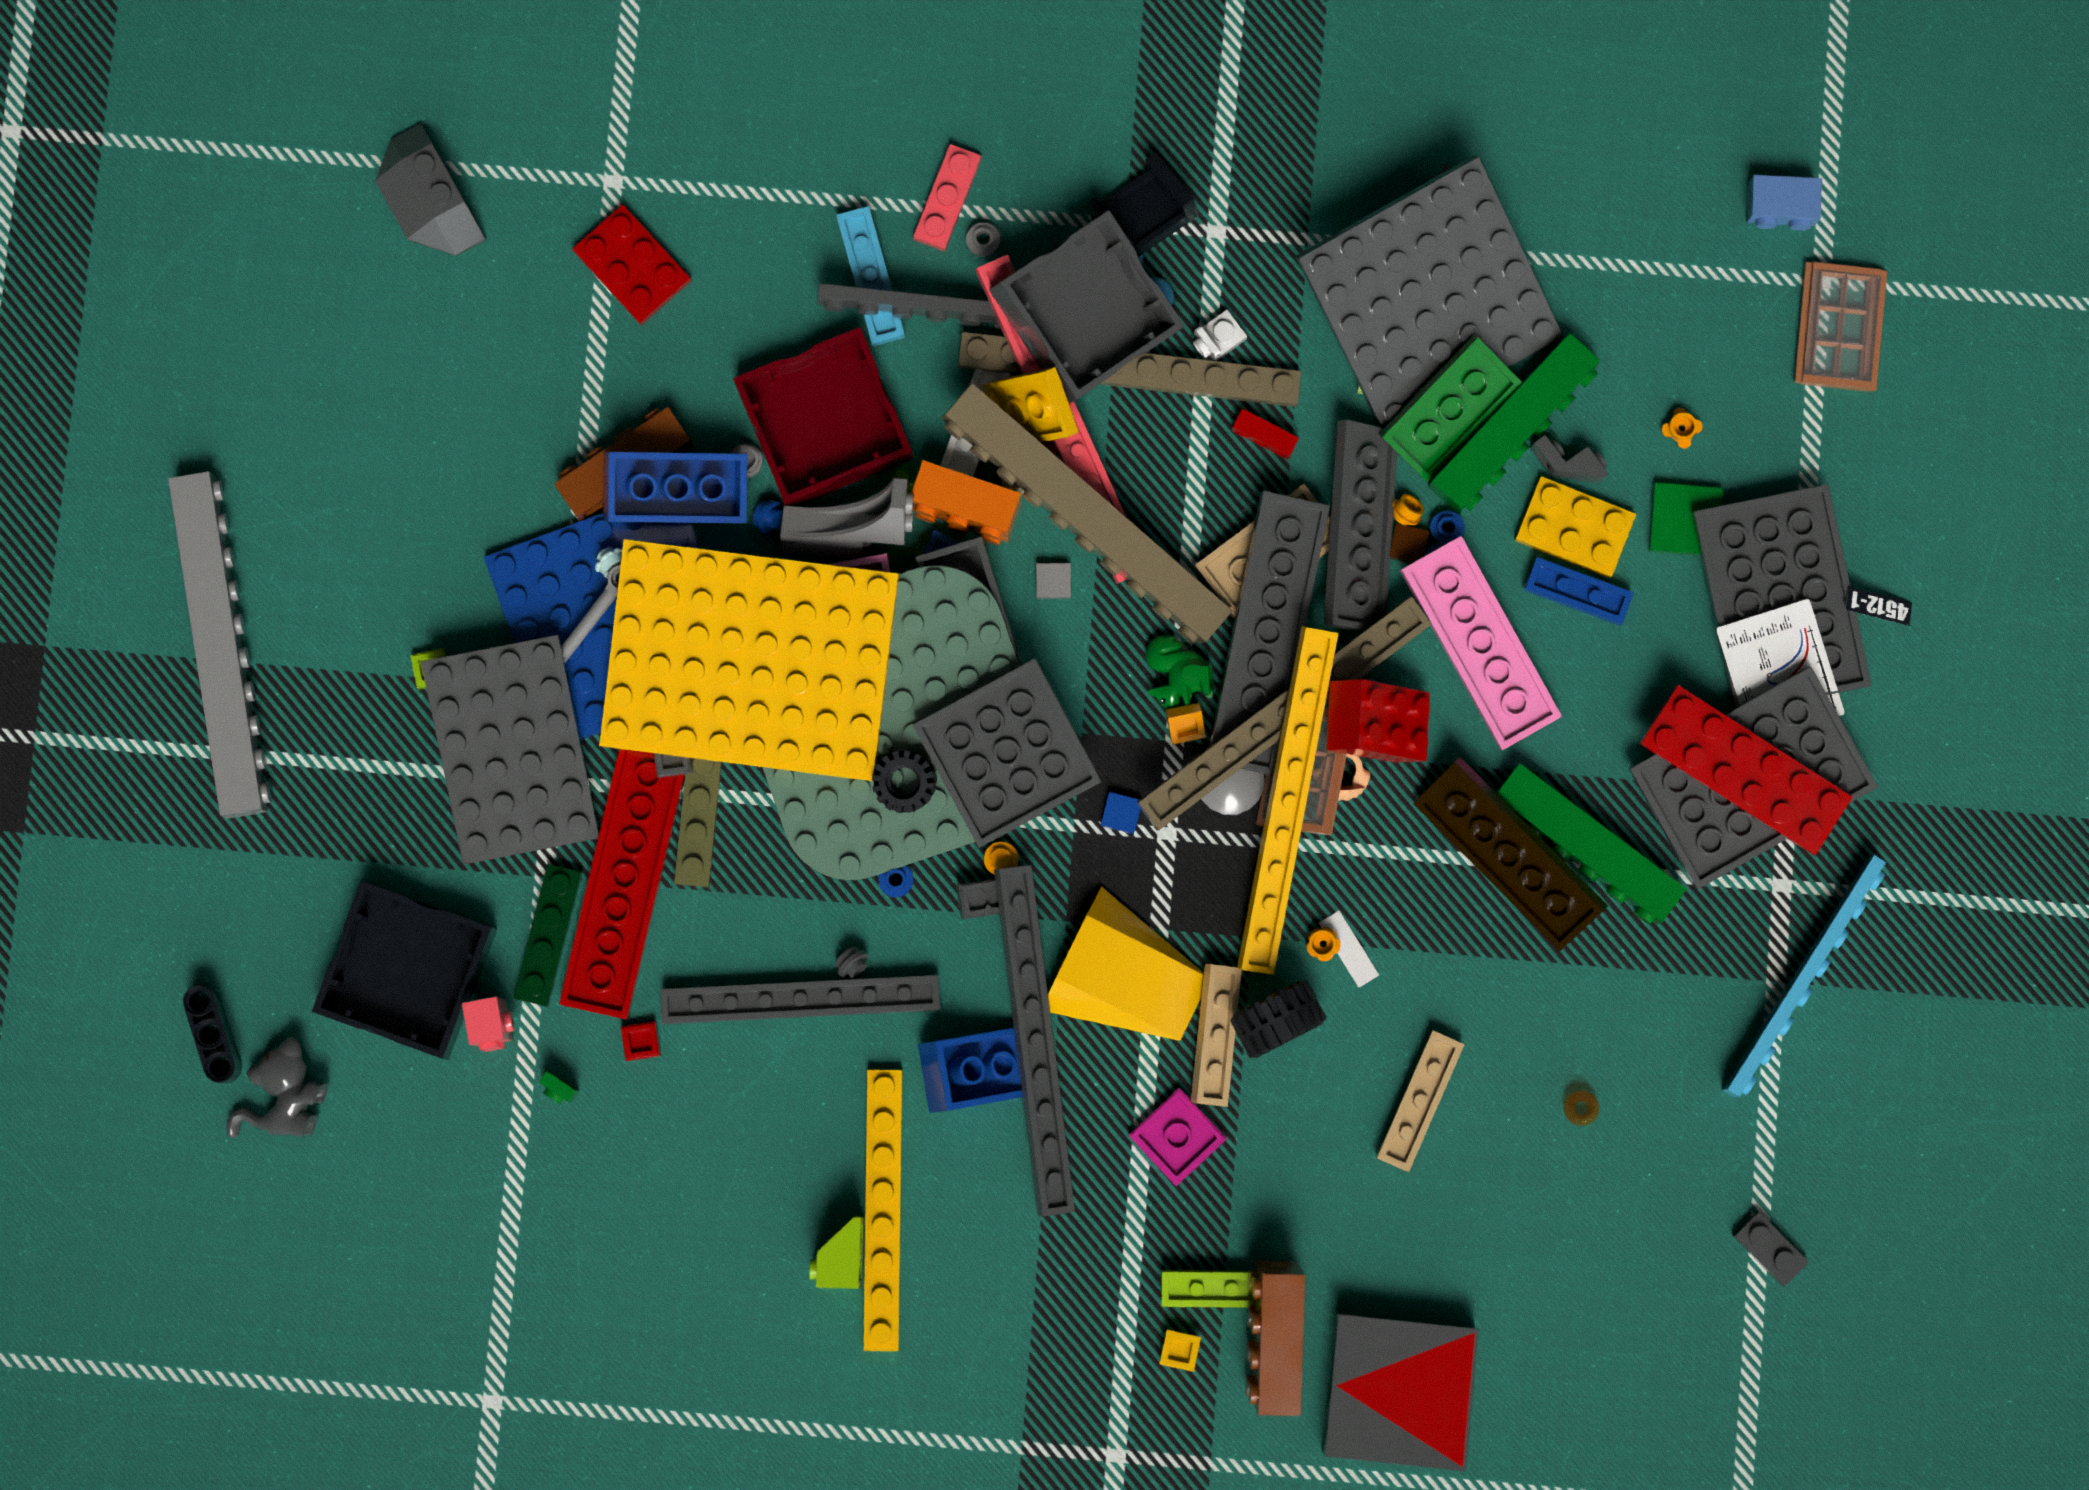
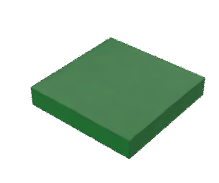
[1649,483,1723,556]

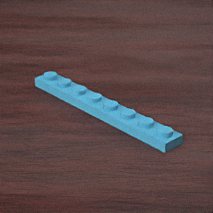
[1722,855,1886,1098]

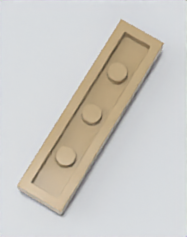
[1191,964,1242,1107]
[1376,1030,1465,1172]

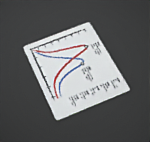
[1716,599,1845,716]

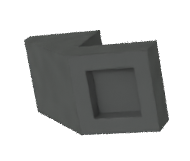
[1530,435,1608,484]

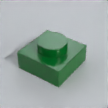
[539,1071,579,1104]

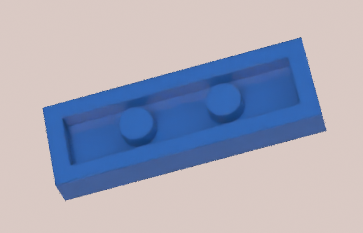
[1524,557,1634,626]

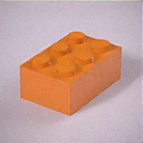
[911,460,1022,545]

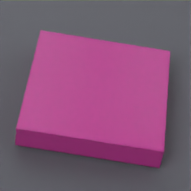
[1128,1088,1227,1186]

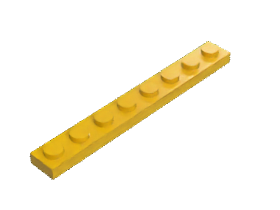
[863,1070,903,1351]

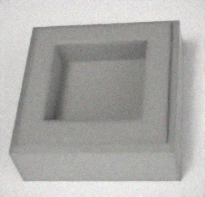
[1036,563,1071,599]

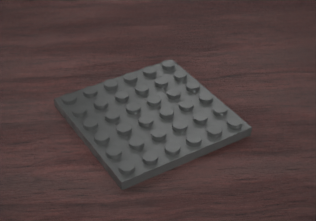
[1295,155,1563,428]

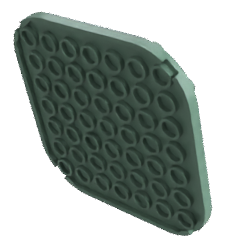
[763,566,1020,880]

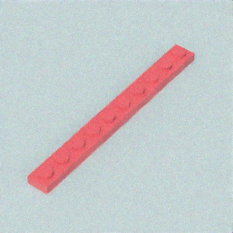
[975,254,1126,584]

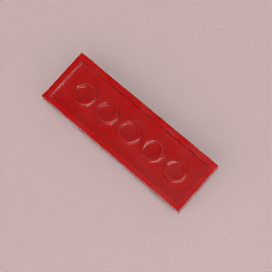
[1639,685,1853,856]

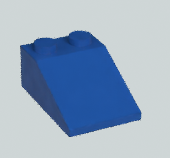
[918,1028,1023,1113]

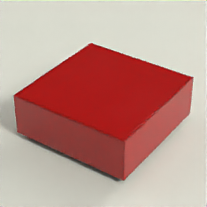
[620,1021,661,1062]

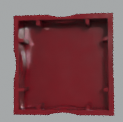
[733,327,913,507]

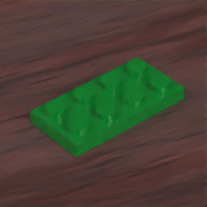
[1378,335,1523,483]

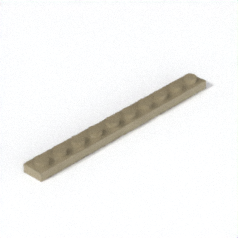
[958,332,1301,407]
[1136,596,1431,830]

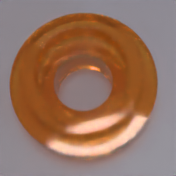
[1564,1091,1599,1126]

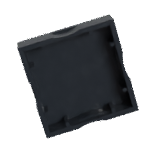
[312,881,497,1060]

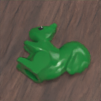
[1146,635,1214,710]

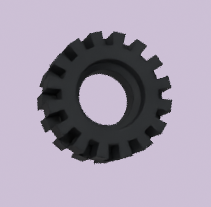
[872,749,937,813]

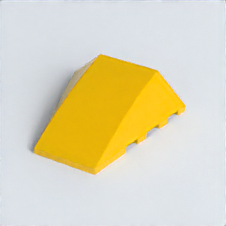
[1048,887,1204,1041]

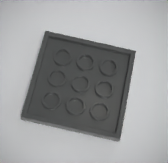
[913,658,1102,848]

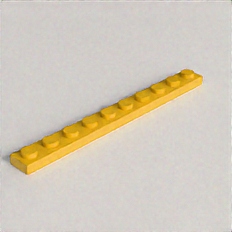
[1237,626,1338,975]

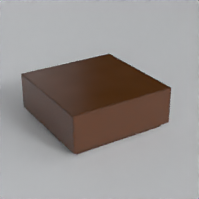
[1389,524,1429,563]

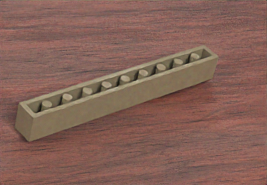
[941,383,1233,643]

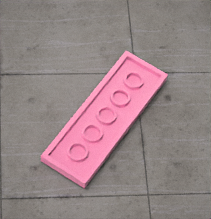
[1400,536,1562,750]

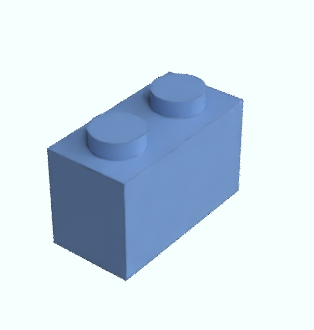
[1747,175,1822,231]

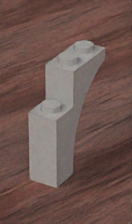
[780,478,914,559]

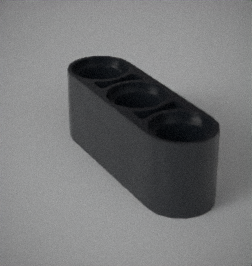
[183,985,242,1084]

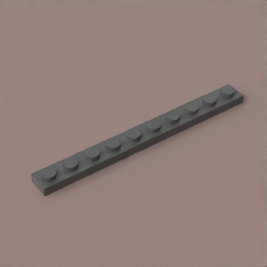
[994,865,1075,1217]

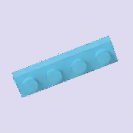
[836,206,905,347]

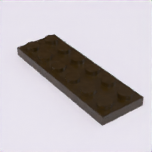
[1413,757,1608,951]

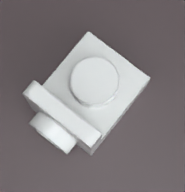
[1193,310,1247,361]

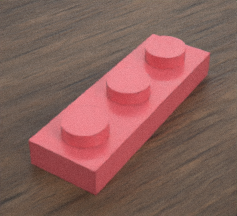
[913,144,982,252]

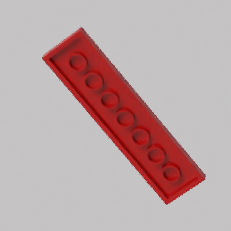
[559,749,685,1020]

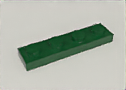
[513,864,582,1007]

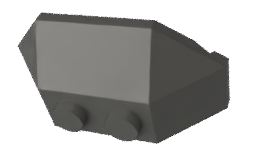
[375,123,486,257]

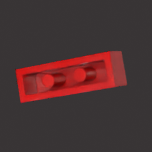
[1232,408,1299,460]

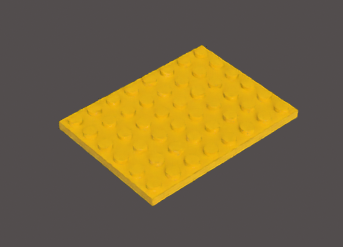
[599,539,900,781]

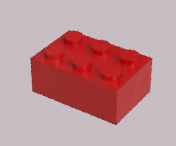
[1327,679,1430,763]

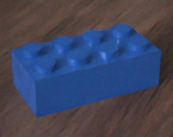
[604,452,747,523]

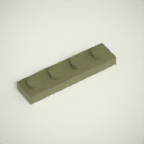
[674,758,722,888]

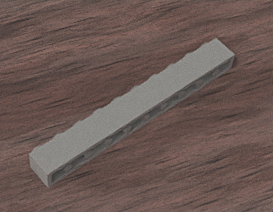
[168,471,271,819]

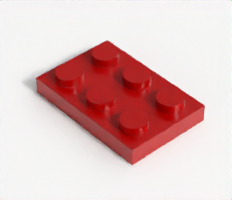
[572,204,691,326]

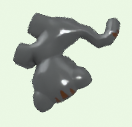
[226,1037,328,1138]

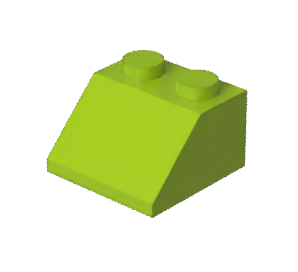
[810,1217,864,1289]

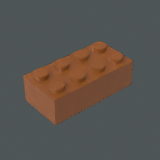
[1245,1261,1305,1416]

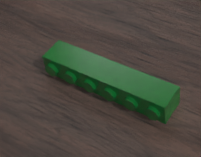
[1429,333,1601,515]
[1496,763,1687,925]

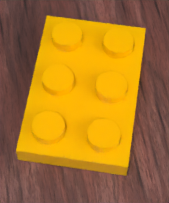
[982,367,1079,443]
[1515,476,1637,579]

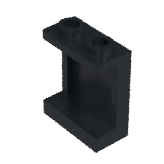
[1090,153,1199,257]

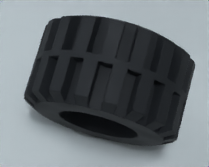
[1230,980,1327,1058]

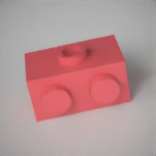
[462,997,515,1052]

